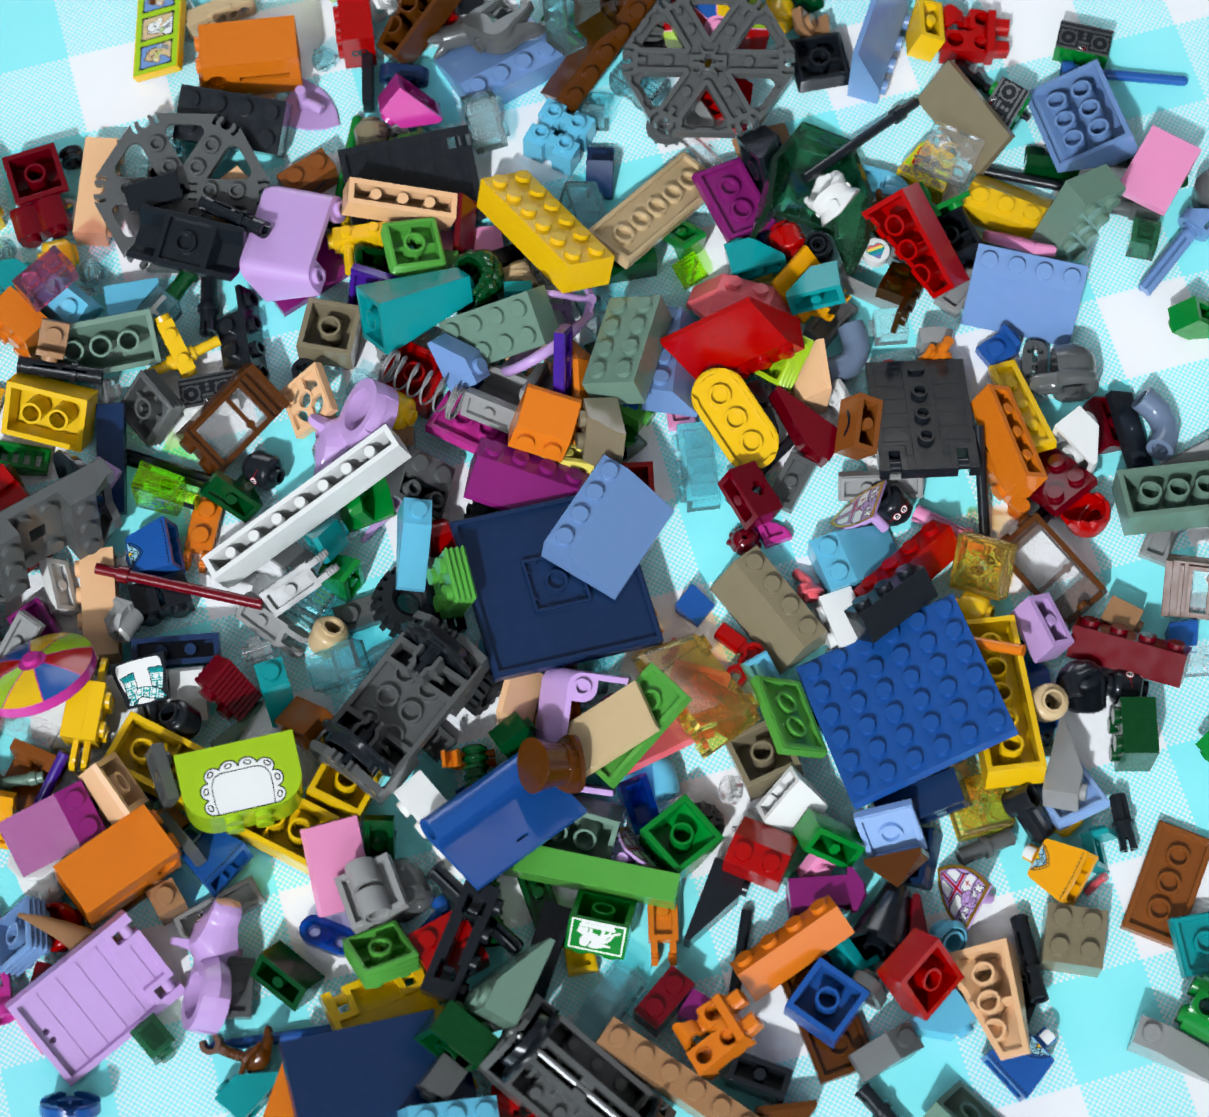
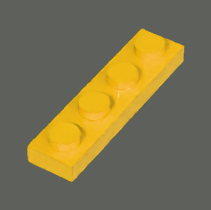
[988,359,1057,453]

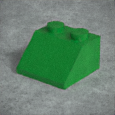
[638,794,724,880]

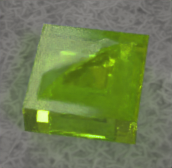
[671,251,709,290]

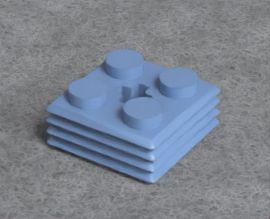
[0,895,52,977]

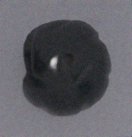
[1055,659,1107,714]

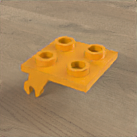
[771,245,851,324]

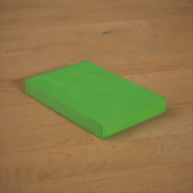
[750,675,828,759]

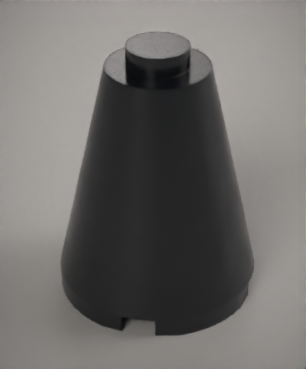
[849,882,911,962]

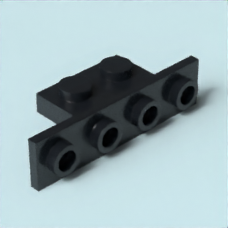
[216,284,270,380]

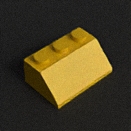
[962,175,1054,239]

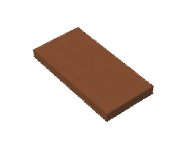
[1120,820,1209,949]

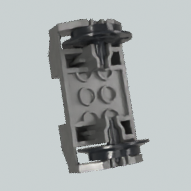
[308,610,490,805]

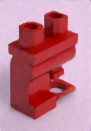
[938,4,1010,65]

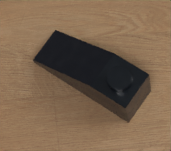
[683,857,751,948]

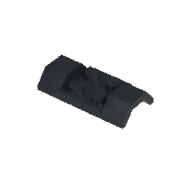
[126,204,246,282]

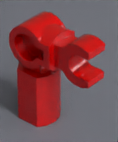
[713,622,765,688]

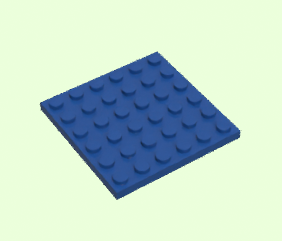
[796,593,1019,810]

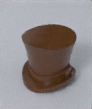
[517,734,586,794]

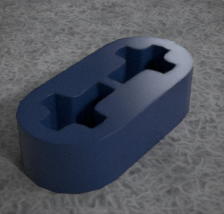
[378,63,430,89]

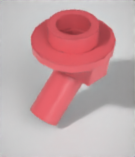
[792,568,825,603]

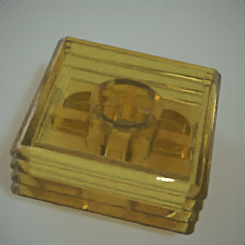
[949,531,1018,601]
[949,773,1016,842]

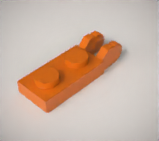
[986,450,1031,522]
[183,496,224,574]
[647,904,679,966]

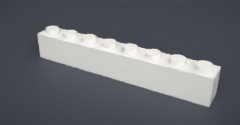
[201,424,412,590]

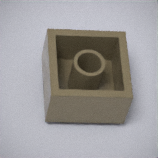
[296,297,362,370]
[723,720,804,801]
[1039,902,1108,978]

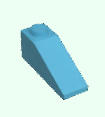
[396,497,432,592]

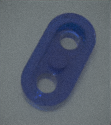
[299,915,355,958]

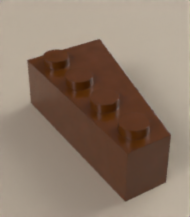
[377,0,461,65]

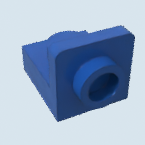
[975,324,1021,367]

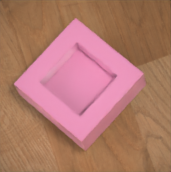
[796,853,836,878]

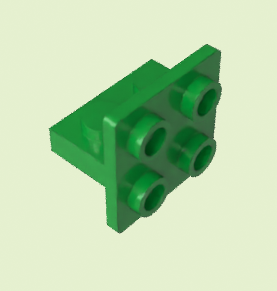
[339,477,397,533]

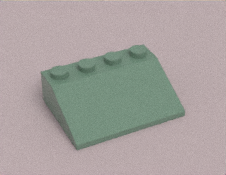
[458,938,555,1033]

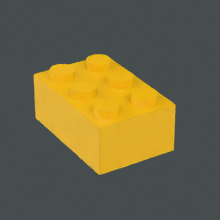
[1,373,99,453]

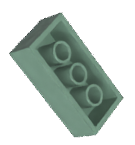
[1030,164,1126,262]
[439,285,559,364]
[582,295,672,404]
[1112,460,1209,536]

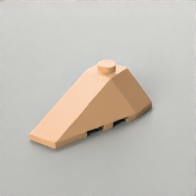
[949,938,1031,1061]

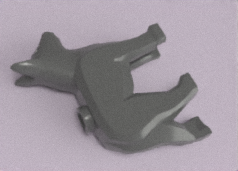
[427,0,546,59]

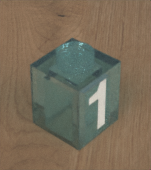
[136,286,183,336]

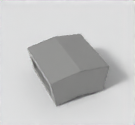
[916,326,953,357]

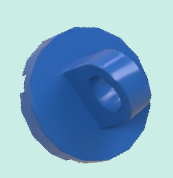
[39,1091,101,1117]

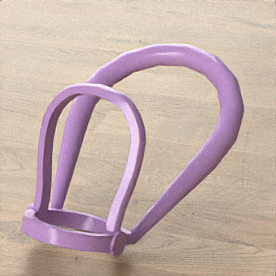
[500,288,597,377]

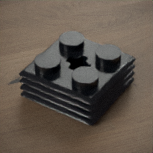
[789,32,850,93]
[937,206,984,265]

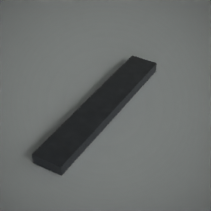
[493,900,572,1078]

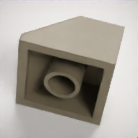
[575,397,626,467]

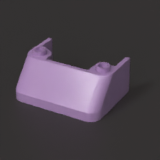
[535,667,632,797]

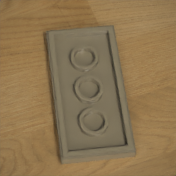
[917,60,1015,175]

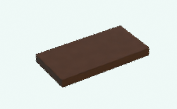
[781,954,869,1086]

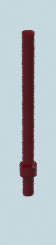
[94,563,264,610]

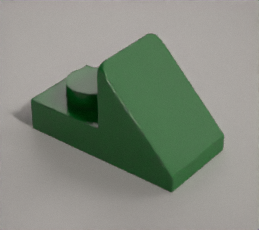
[662,220,707,264]

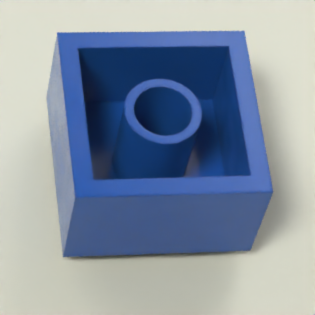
[783,957,870,1049]

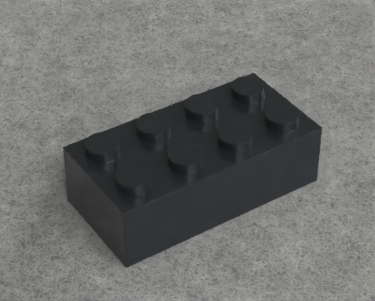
[172,84,293,158]

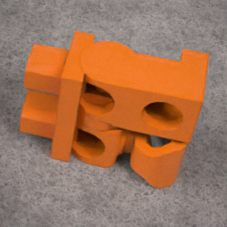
[672,989,764,1081]

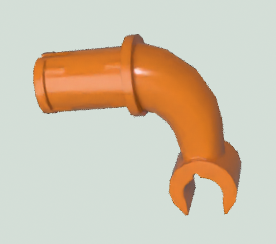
[440,748,497,770]

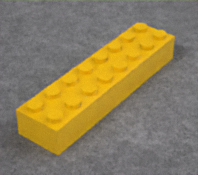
[103,711,340,875]

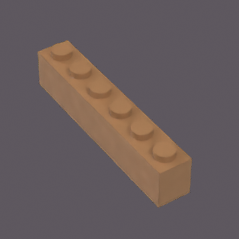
[595,1017,759,1117]

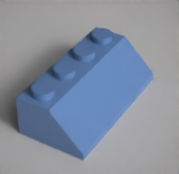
[641,306,697,417]

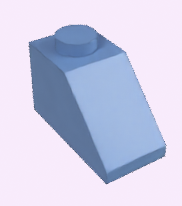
[427,333,491,392]

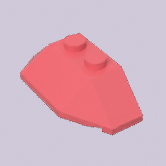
[686,273,796,319]

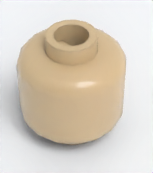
[308,616,349,658]
[1031,683,1069,723]

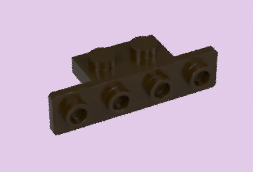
[875,261,924,334]

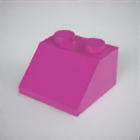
[378,73,443,128]

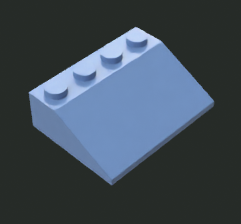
[847,0,911,104]
[434,17,565,109]
[1028,59,1138,173]
[960,243,1089,345]
[541,455,674,600]

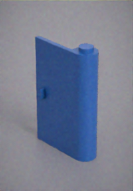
[420,752,587,891]

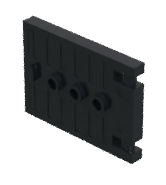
[337,124,486,225]
[865,359,980,480]

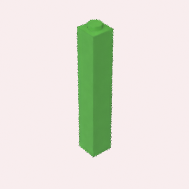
[501,841,682,910]

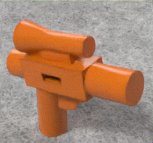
[917,336,954,360]

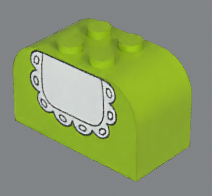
[173,729,303,835]

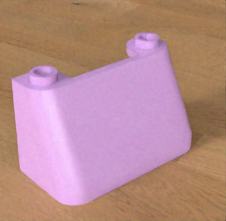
[239,186,346,302]

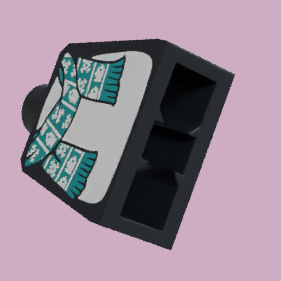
[109,651,171,722]

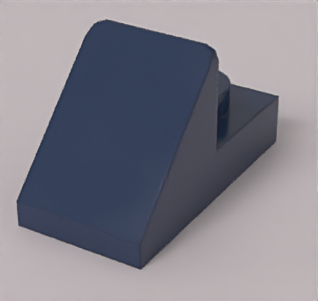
[585,147,614,200]

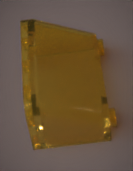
[631,633,761,760]

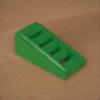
[0,440,52,476]

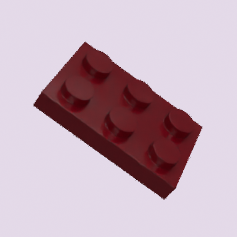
[1029,448,1098,518]

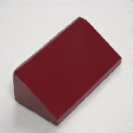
[452,193,477,254]
[1083,396,1121,454]

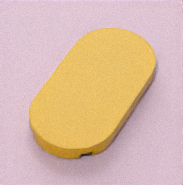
[691,368,779,469]

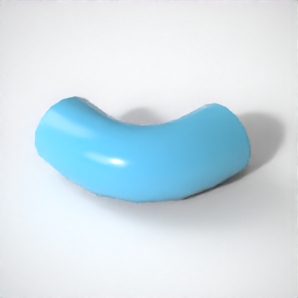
[631,757,681,801]

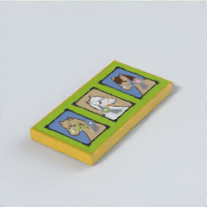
[133,0,187,82]

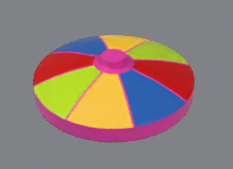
[0,632,97,718]

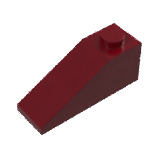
[768,385,837,468]

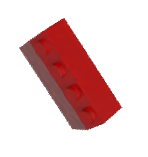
[660,296,805,379]

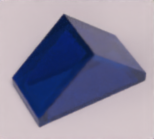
[618,773,659,835]

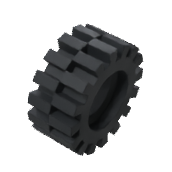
[464,669,504,716]

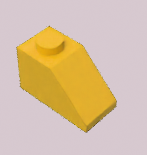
[905,0,945,62]

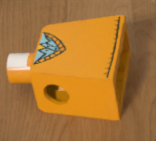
[1022,838,1099,905]

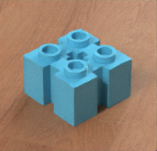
[522,98,596,177]

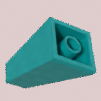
[355,267,474,355]

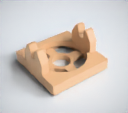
[280,362,339,439]

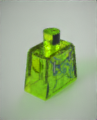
[130,461,201,516]

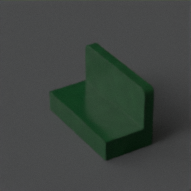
[1023,146,1080,181]

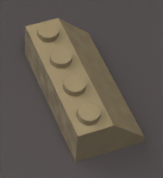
[710,545,828,675]

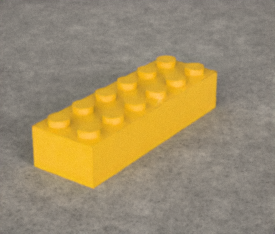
[476,170,615,294]
[966,615,1047,789]

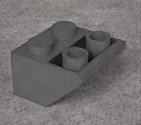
[385,445,456,520]

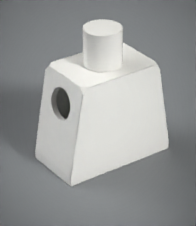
[755,765,830,834]

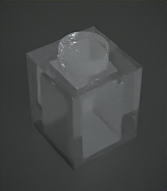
[867,308,910,346]

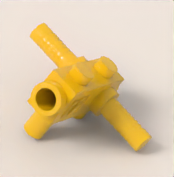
[327,216,386,276]
[143,312,221,378]

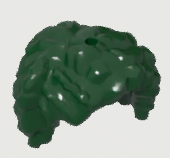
[447,249,505,309]

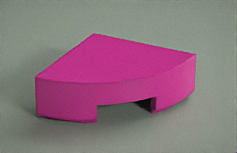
[756,521,792,549]

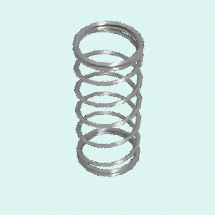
[378,349,467,421]

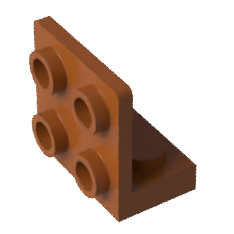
[4,738,69,811]

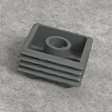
[120,368,185,447]

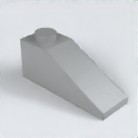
[1042,719,1088,812]
[1126,1015,1209,1084]

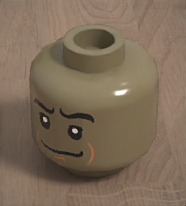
[354,117,390,146]

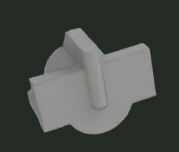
[104,596,144,643]

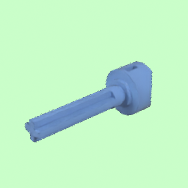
[1138,206,1209,296]

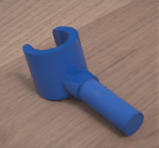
[420,895,451,928]

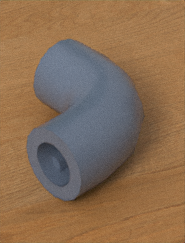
[827,320,870,383]
[1131,386,1180,461]

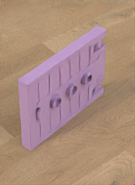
[4,910,185,1087]

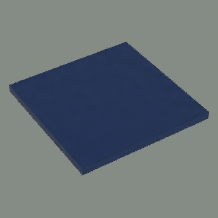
[449,495,664,682]
[278,1008,477,1117]

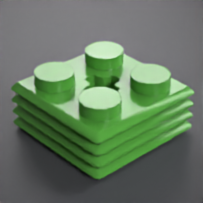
[381,217,446,277]
[427,545,478,620]
[342,920,421,989]

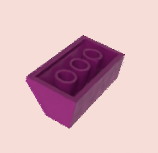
[463,437,588,511]

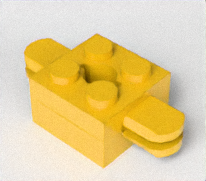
[59,658,115,773]

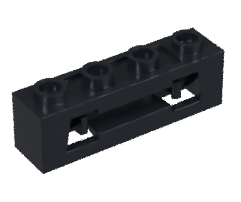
[420,879,505,1003]

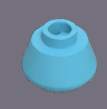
[928,919,968,953]

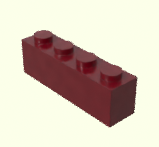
[1066,615,1192,688]

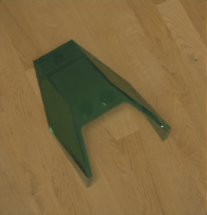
[750,121,873,275]

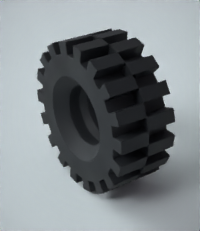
[370,567,432,638]

